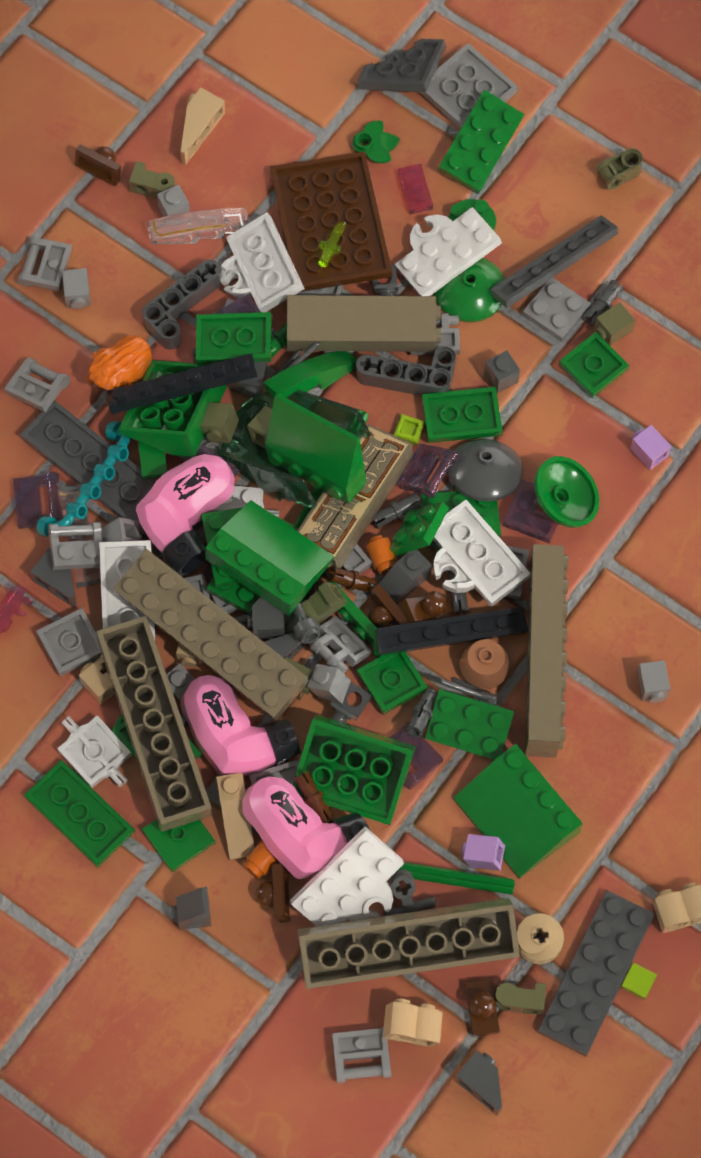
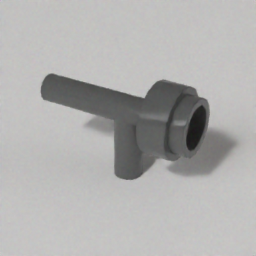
[285,603,321,644]

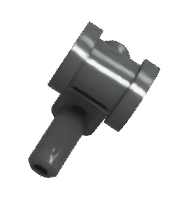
[383,869,436,916]

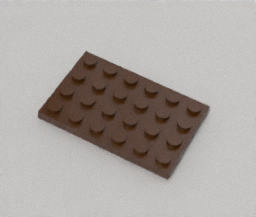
[270,151,392,292]

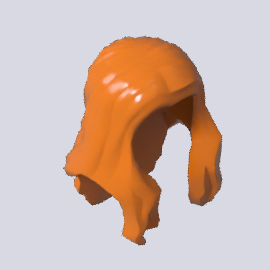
[85,335,152,390]

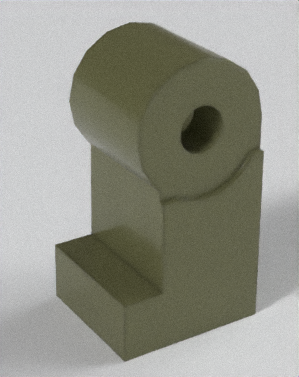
[129,161,175,199]
[301,582,347,624]
[494,983,547,1016]

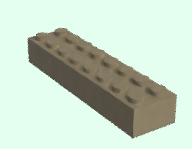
[525,544,569,758]
[113,549,309,721]
[96,616,212,832]
[297,898,520,989]

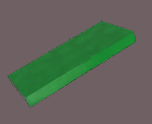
[24,759,135,868]

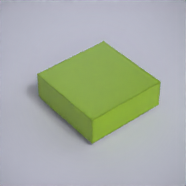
[394,414,425,446]
[621,962,657,1000]

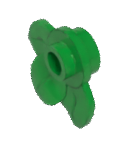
[352,121,400,164]

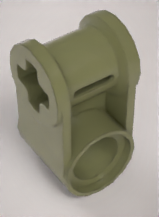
[595,148,643,190]

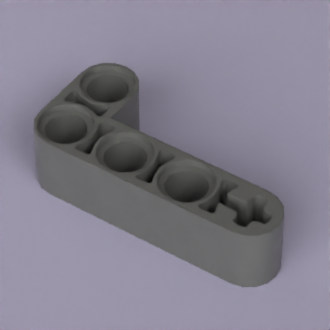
[142,259,222,350]
[356,346,456,396]

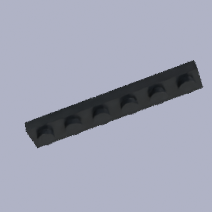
[107,354,258,414]
[375,607,528,656]

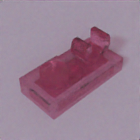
[398,164,433,215]
[0,585,33,633]

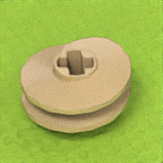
[517,913,564,965]

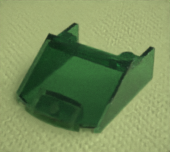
[218,390,371,509]

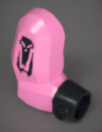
[136,454,235,576]
[180,675,300,777]
[242,776,370,879]

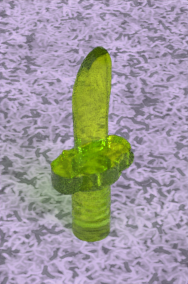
[318,222,346,267]

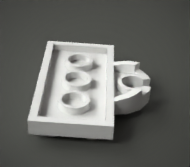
[394,207,502,296]
[220,213,304,312]
[433,500,531,606]
[99,540,155,640]
[290,827,404,926]

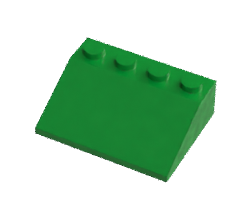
[118,360,227,457]
[265,394,367,504]
[205,500,334,616]
[293,715,416,825]
[453,744,583,879]

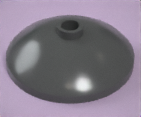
[448,439,523,501]

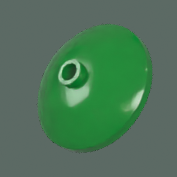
[433,258,505,323]
[534,456,600,528]

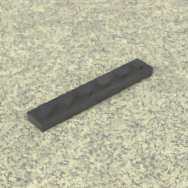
[491,215,618,308]

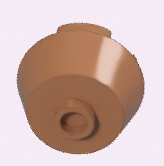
[459,639,511,689]

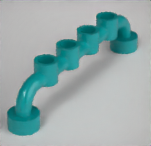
[37,421,130,537]

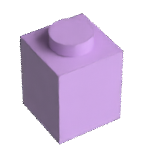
[630,425,671,470]
[462,834,505,871]

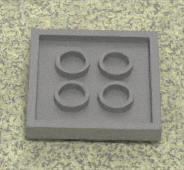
[420,43,518,129]

